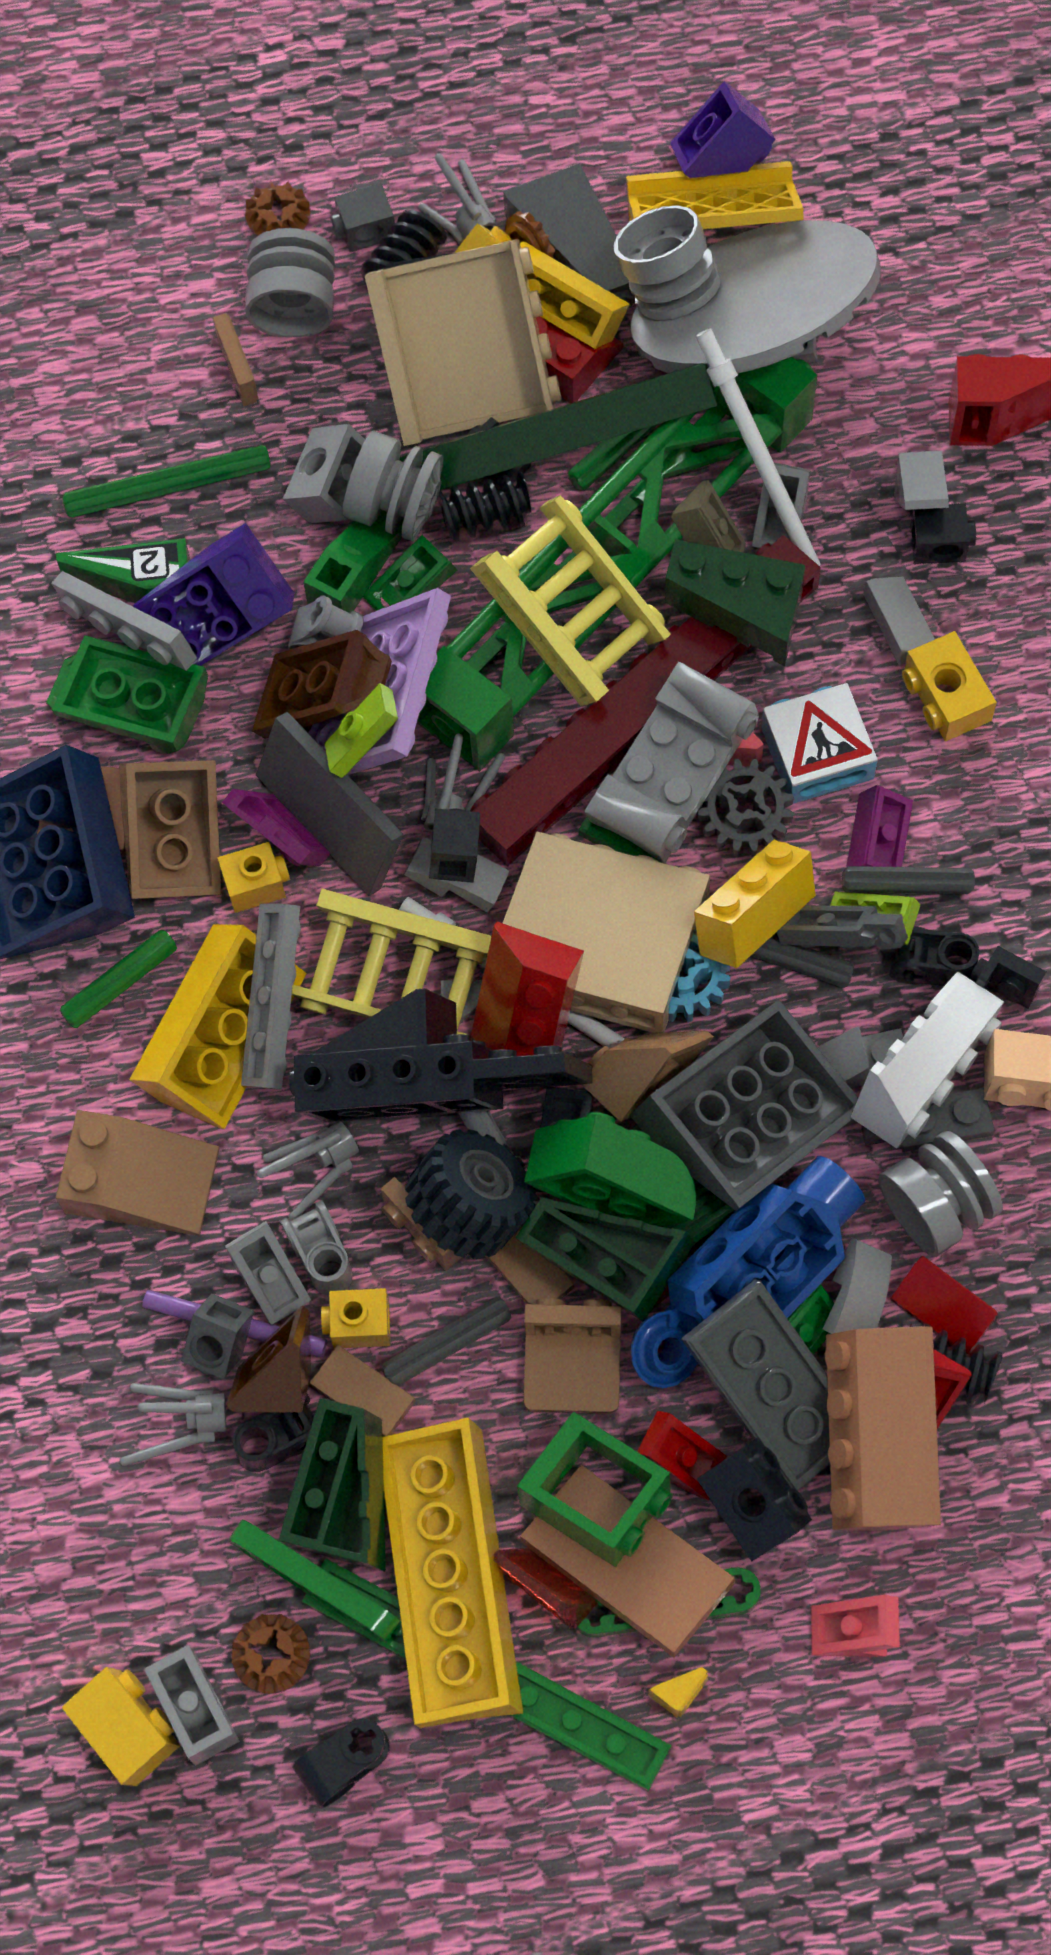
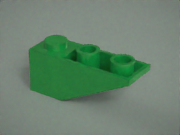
[303,510,404,613]

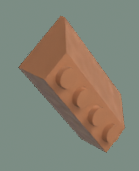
[825,1326,941,1531]

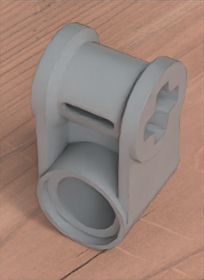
[288,595,363,650]
[280,1200,353,1295]

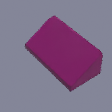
[846,785,913,867]

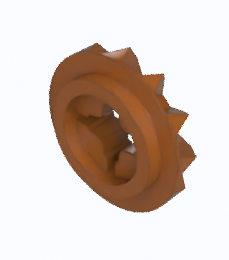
[245,181,311,236]
[505,211,555,259]
[232,1614,310,1694]

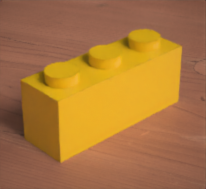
[520,242,630,349]
[694,840,816,968]

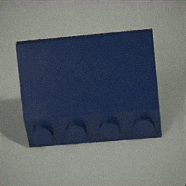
[0,745,135,959]

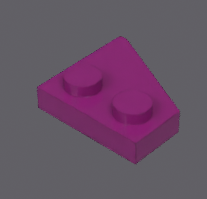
[222,789,331,866]

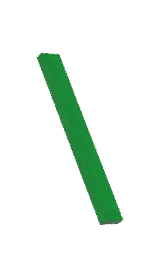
[302,1559,672,1792]

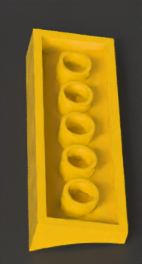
[382,1417,523,1728]

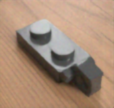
[777,905,908,950]
[861,1087,995,1153]

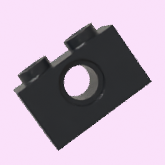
[697,1437,812,1562]

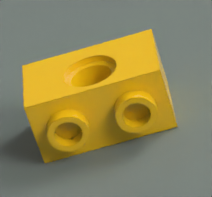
[902,631,997,742]

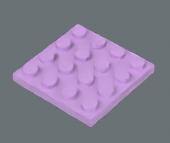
[308,588,451,775]

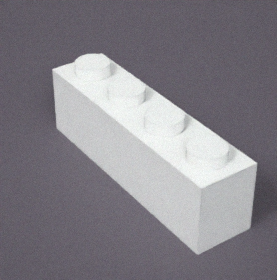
[851,971,1004,1148]

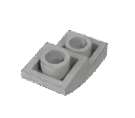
[404,837,510,912]
[823,1238,892,1334]

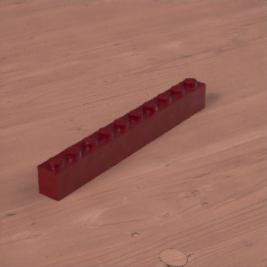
[470,535,821,867]

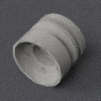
[614,205,721,320]
[245,228,335,337]
[342,431,443,542]
[878,1131,1003,1257]

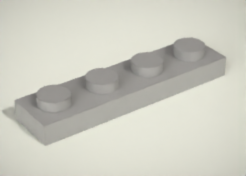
[51,571,197,671]
[241,904,301,1089]

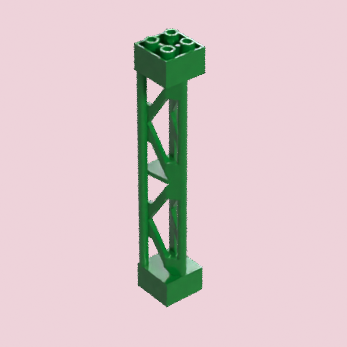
[417,357,817,772]

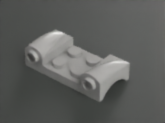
[584,662,759,864]

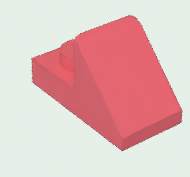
[811,1594,900,1657]

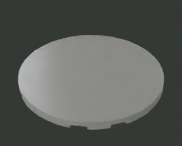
[631,220,881,373]

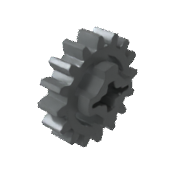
[697,759,794,857]

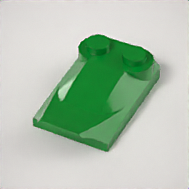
[46,635,208,754]

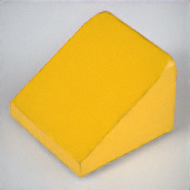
[648,1667,708,1718]

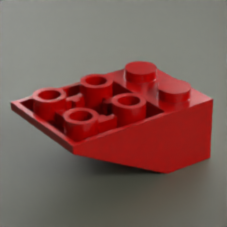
[949,354,1051,446]

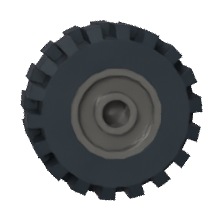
[405,1129,536,1259]

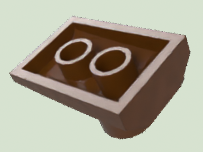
[252,630,392,739]

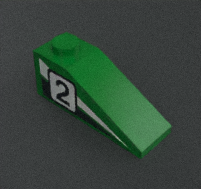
[56,538,191,603]

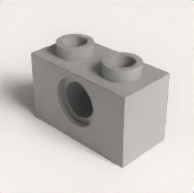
[283,424,365,523]
[144,1645,240,1766]

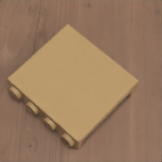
[365,239,561,446]
[503,831,710,1033]

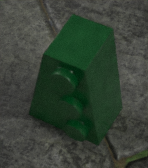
[665,539,806,667]
[516,1198,695,1322]
[278,1398,386,1572]

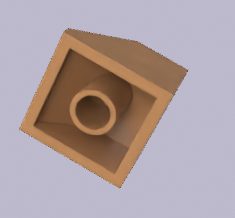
[583,1030,714,1122]

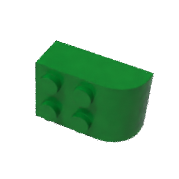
[524,1112,696,1227]

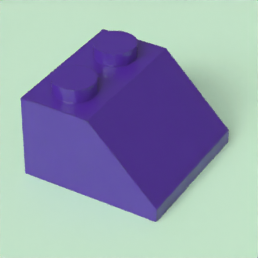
[670,80,776,178]

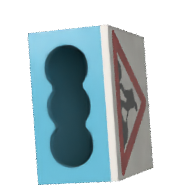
[761,683,878,804]

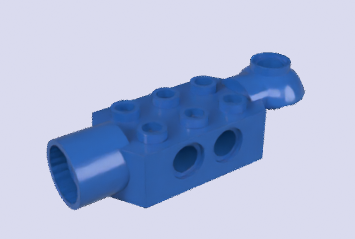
[630,1156,866,1388]

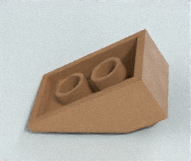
[119,760,221,899]
[56,1110,220,1236]

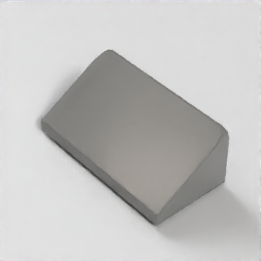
[863,577,935,666]

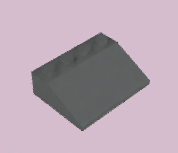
[630,1000,858,1211]

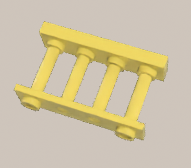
[470,495,671,706]
[292,888,491,1041]

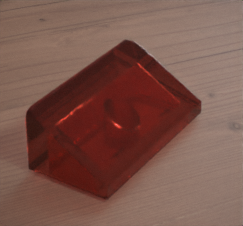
[493,1548,596,1630]

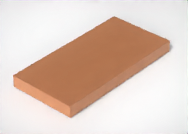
[520,1465,735,1658]

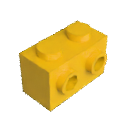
[61,1667,181,1786]

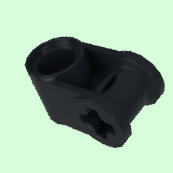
[889,926,980,986]
[232,1394,314,1472]
[292,1719,390,1809]

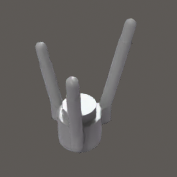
[418,153,497,245]
[421,734,505,832]
[257,1121,359,1220]
[119,1383,226,1466]

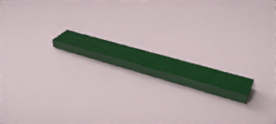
[399,362,719,490]

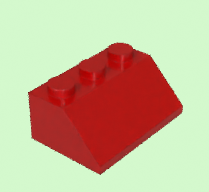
[536,317,624,403]
[471,921,584,1090]

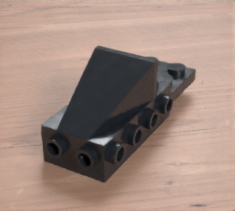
[289,988,592,1122]

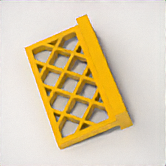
[626,161,804,229]

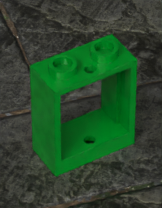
[517,1411,673,1567]

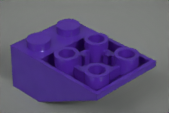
[133,523,295,666]

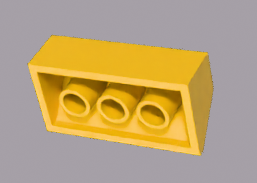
[129,924,307,1129]

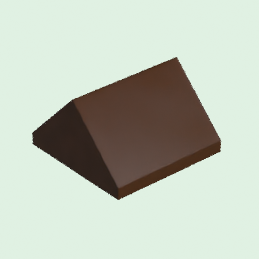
[226,1305,311,1412]

